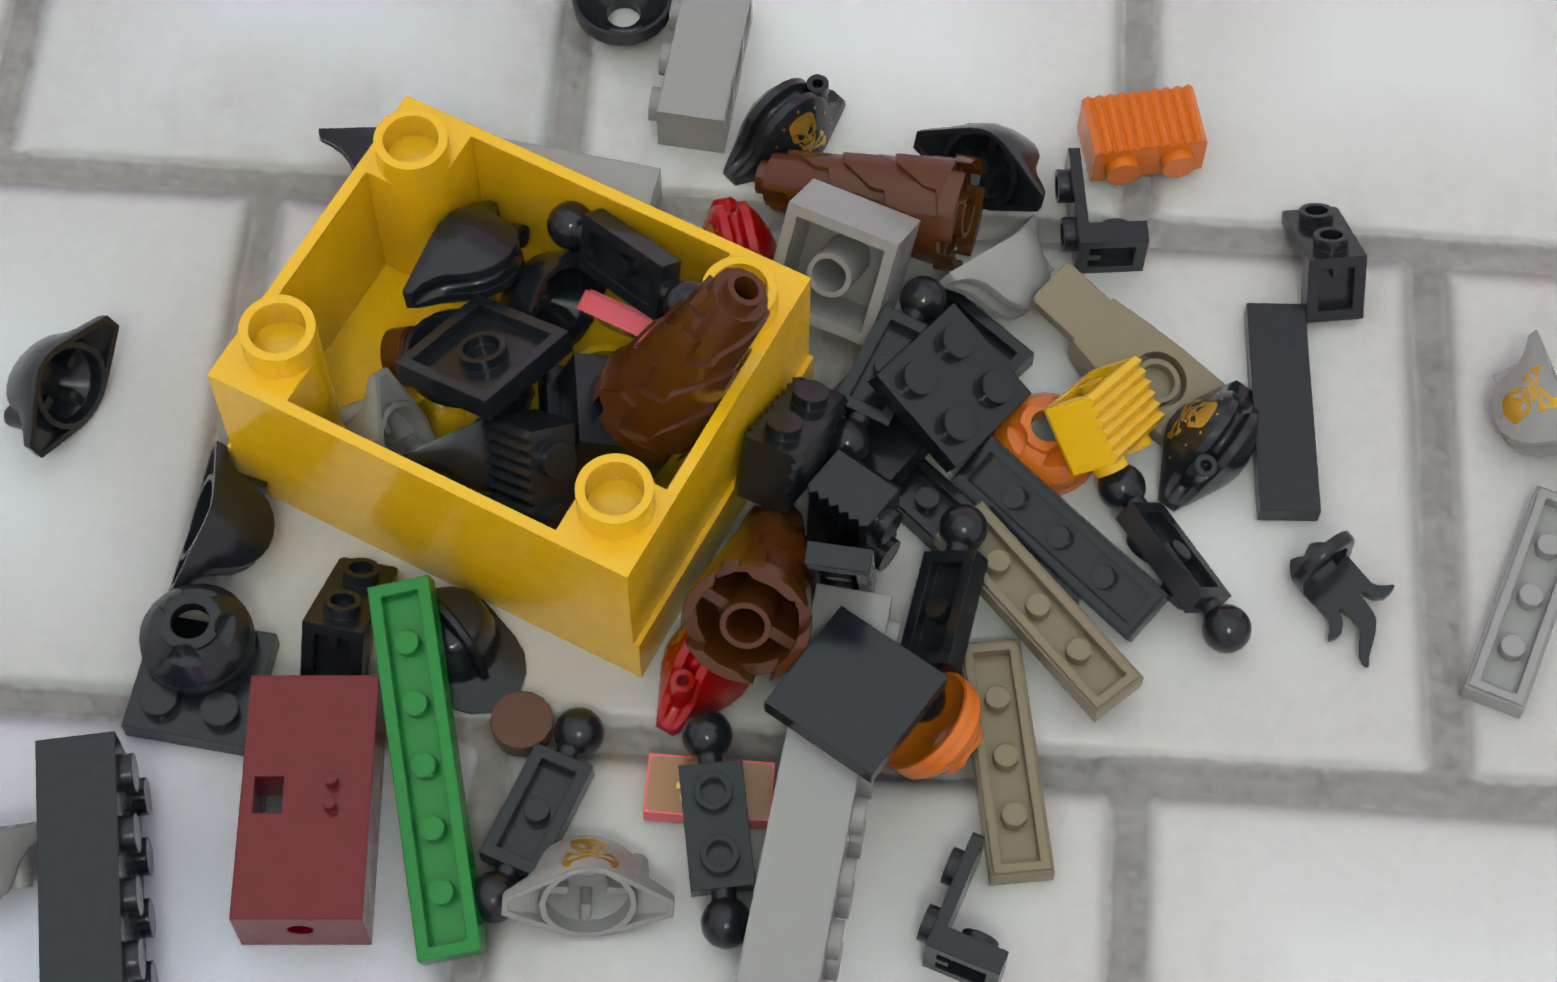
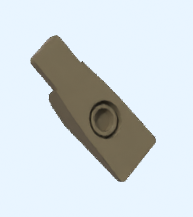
[1031,264,1226,448]

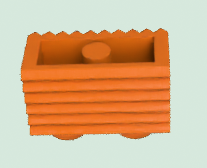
[1077,84,1208,185]

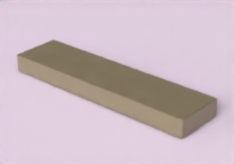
[934,501,1144,722]
[960,639,1055,886]

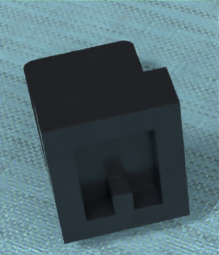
[1055,148,1150,274]
[1282,203,1367,323]
[300,557,398,675]
[916,832,1009,982]

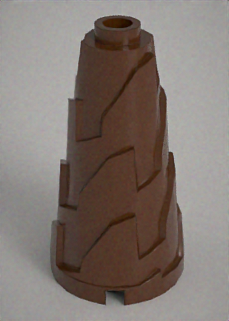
[755,149,985,272]
[593,268,770,462]
[681,505,813,684]

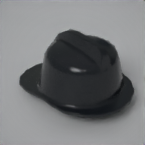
[436,586,526,715]

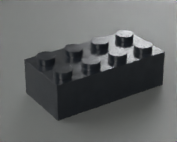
[35,731,158,982]

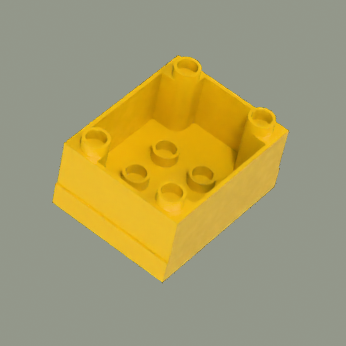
[207,96,814,678]

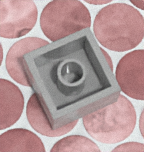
[773,178,921,346]

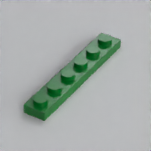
[367,575,488,966]

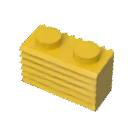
[1043,356,1165,478]

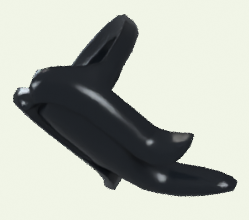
[1290,531,1394,668]

